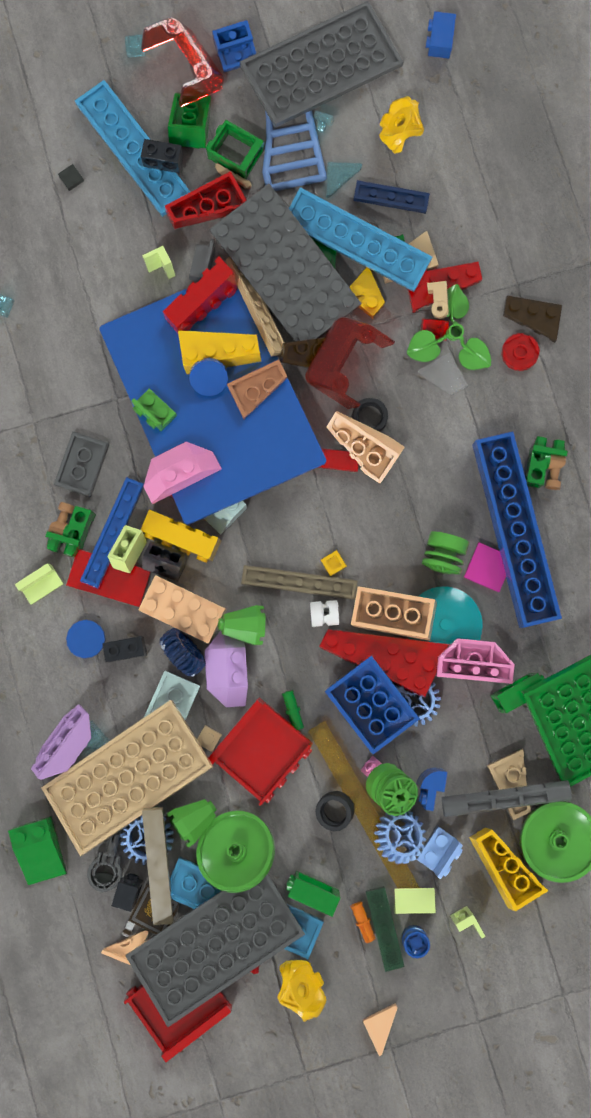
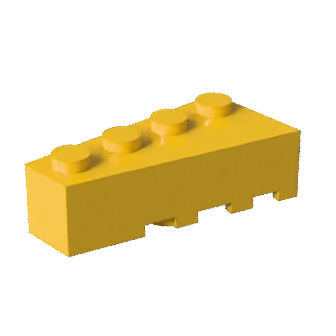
[178,331,261,375]
[469,827,548,911]

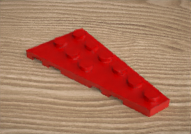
[319,629,450,698]

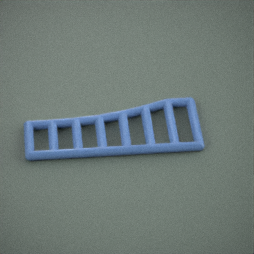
[262,110,327,191]

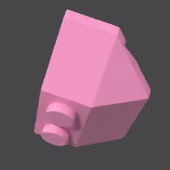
[144,442,222,504]
[436,638,515,684]

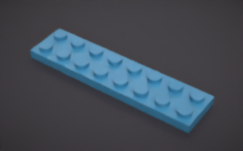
[75,80,191,217]
[289,187,433,292]
[170,857,324,959]

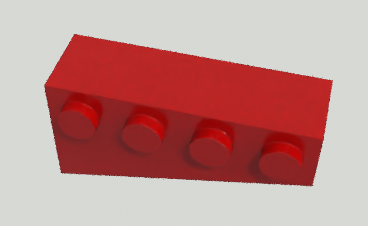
[165,171,247,229]
[163,256,237,333]

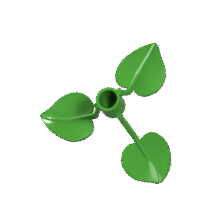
[407,284,491,370]

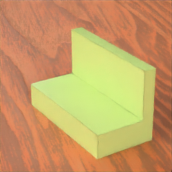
[142,246,175,279]
[15,563,64,605]
[394,888,436,914]
[450,906,485,938]

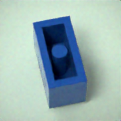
[425,11,456,59]

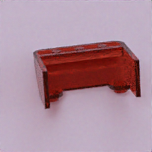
[141,18,224,107]
[305,317,395,409]

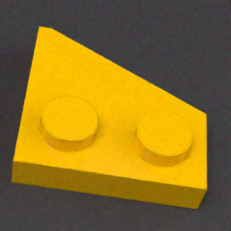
[349,267,385,319]

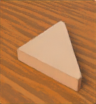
[101,930,149,965]
[363,1003,397,1056]

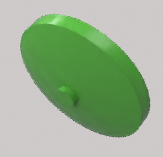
[520,801,591,883]
[196,811,275,893]

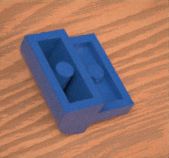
[212,20,257,73]
[416,768,447,811]

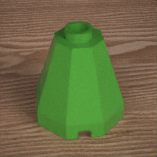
[218,605,266,645]
[166,799,217,848]

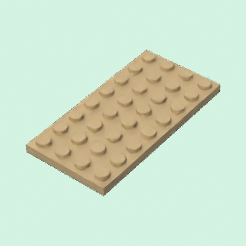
[41,700,213,856]

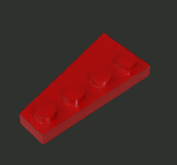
[407,261,482,313]

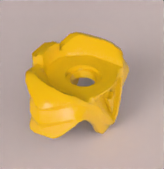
[379,96,424,154]
[277,960,326,1022]

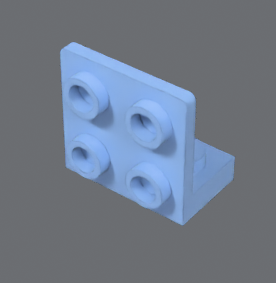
[416,826,463,879]

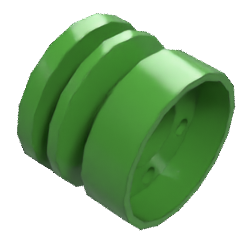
[421,531,470,575]
[366,763,418,816]

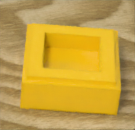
[320,550,347,576]

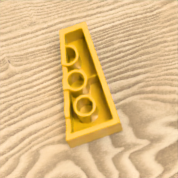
[140,510,221,563]

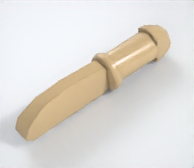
[215,163,252,189]

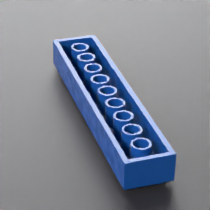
[472,432,562,628]

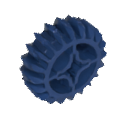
[160,628,206,677]

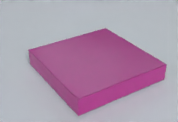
[463,542,506,593]

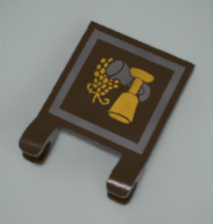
[122,884,181,937]

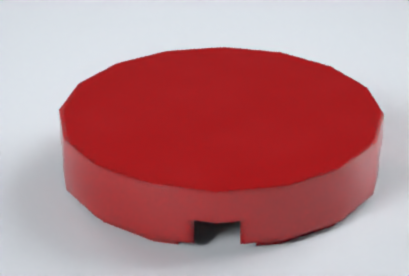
[501,333,540,371]

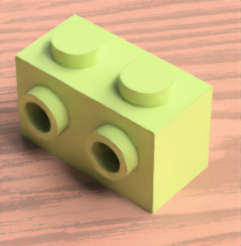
[107,525,147,573]

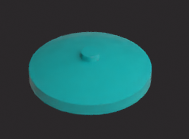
[407,586,483,645]

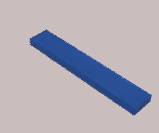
[80,477,144,589]

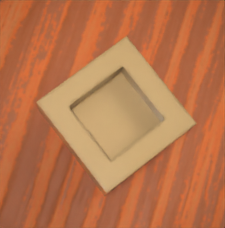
[197,725,222,752]

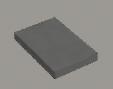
[54,431,109,497]

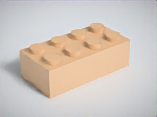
[138,575,227,644]
[351,586,437,641]

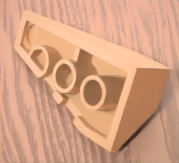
[327,411,405,483]

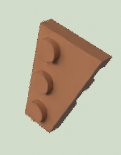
[227,360,287,419]

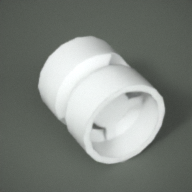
[310,600,339,627]

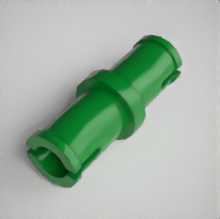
[282,690,304,730]

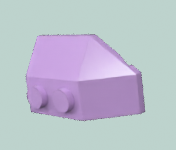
[204,631,248,707]
[31,704,91,780]

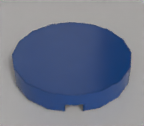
[189,358,228,396]
[66,620,106,658]

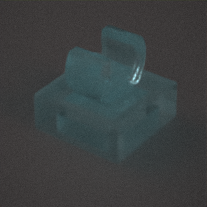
[125,35,146,58]
[313,110,334,133]
[0,294,14,318]

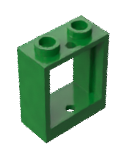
[206,120,264,179]
[490,673,545,714]
[286,871,341,917]

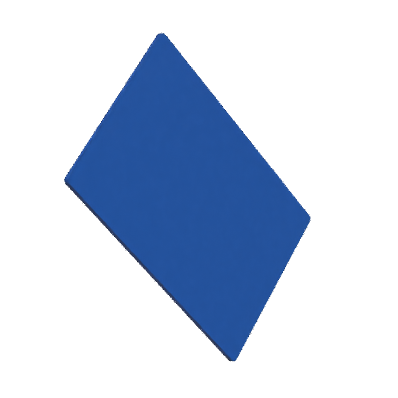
[99,287,326,525]

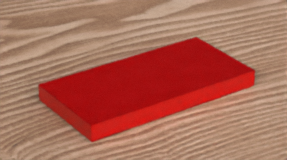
[66,549,151,607]

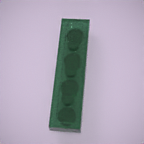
[365,886,405,972]

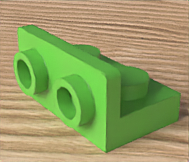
[131,388,177,431]

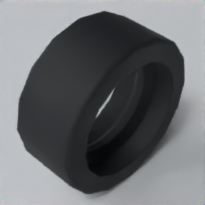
[352,398,388,432]
[315,791,355,831]

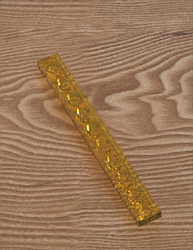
[308,721,420,889]

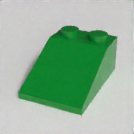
[168,93,211,149]
[8,816,67,885]

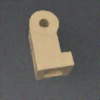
[427,281,449,320]

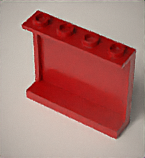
[208,697,313,806]
[124,985,232,1062]

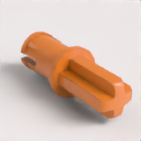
[350,901,376,943]

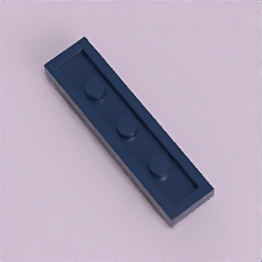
[353,180,430,214]

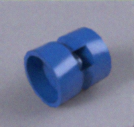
[401,925,430,959]

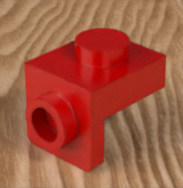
[421,318,450,341]

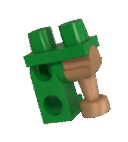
[525,436,568,490]
[45,502,96,558]

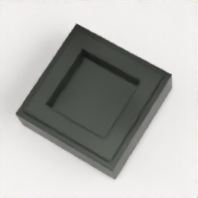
[58,164,84,191]

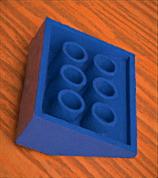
[325,655,420,754]

